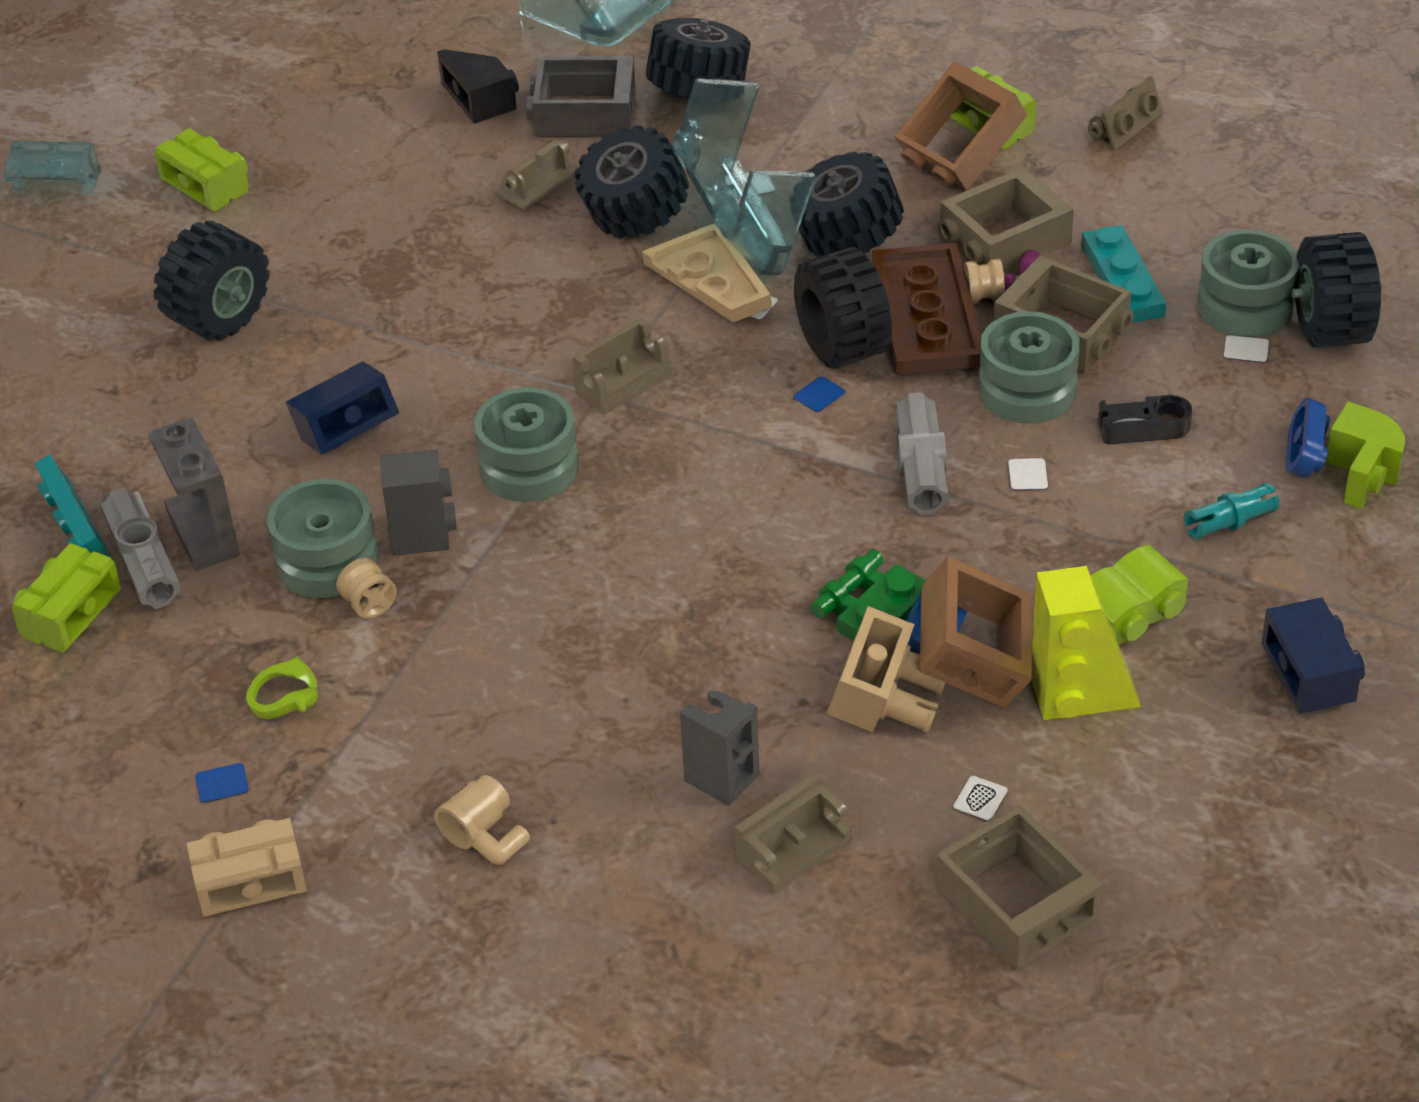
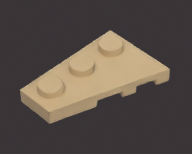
[641,222,772,323]

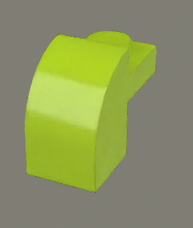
[1325,401,1405,509]

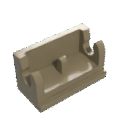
[573,317,672,415]
[734,773,852,894]

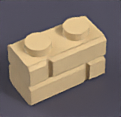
[186,818,307,917]

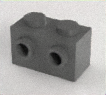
[381,450,457,556]

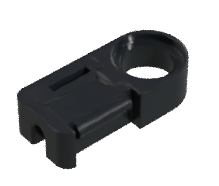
[1098,395,1192,444]

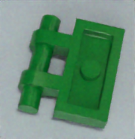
[810,549,926,641]

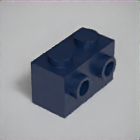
[285,361,399,454]
[1261,597,1365,714]

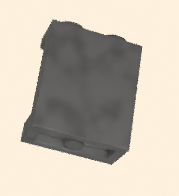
[149,417,240,571]

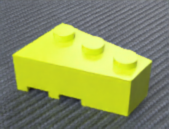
[1031,566,1141,720]

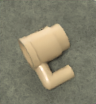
[434,775,530,865]

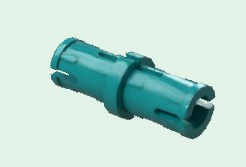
[1183,483,1279,540]

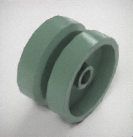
[1197,229,1299,338]
[979,311,1079,423]
[474,387,579,502]
[266,479,379,598]

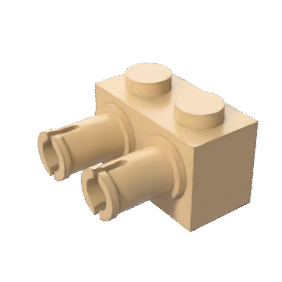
[826,606,946,733]

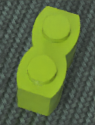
[1091,545,1188,645]

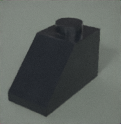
[437,49,519,124]

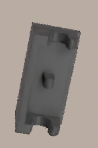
[680,691,760,806]

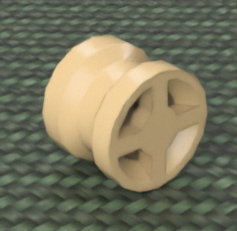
[964,259,1005,304]
[336,558,397,619]

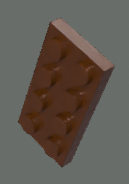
[872,243,981,375]

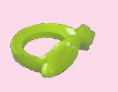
[246,656,318,720]

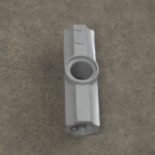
[896,393,948,515]
[101,487,181,609]

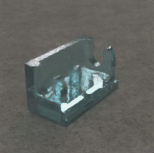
[3,141,101,194]

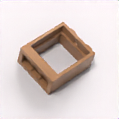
[894,60,1027,191]
[919,556,1032,708]

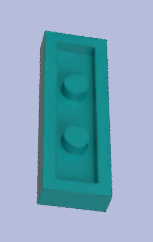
[1081,225,1166,323]
[34,454,117,565]

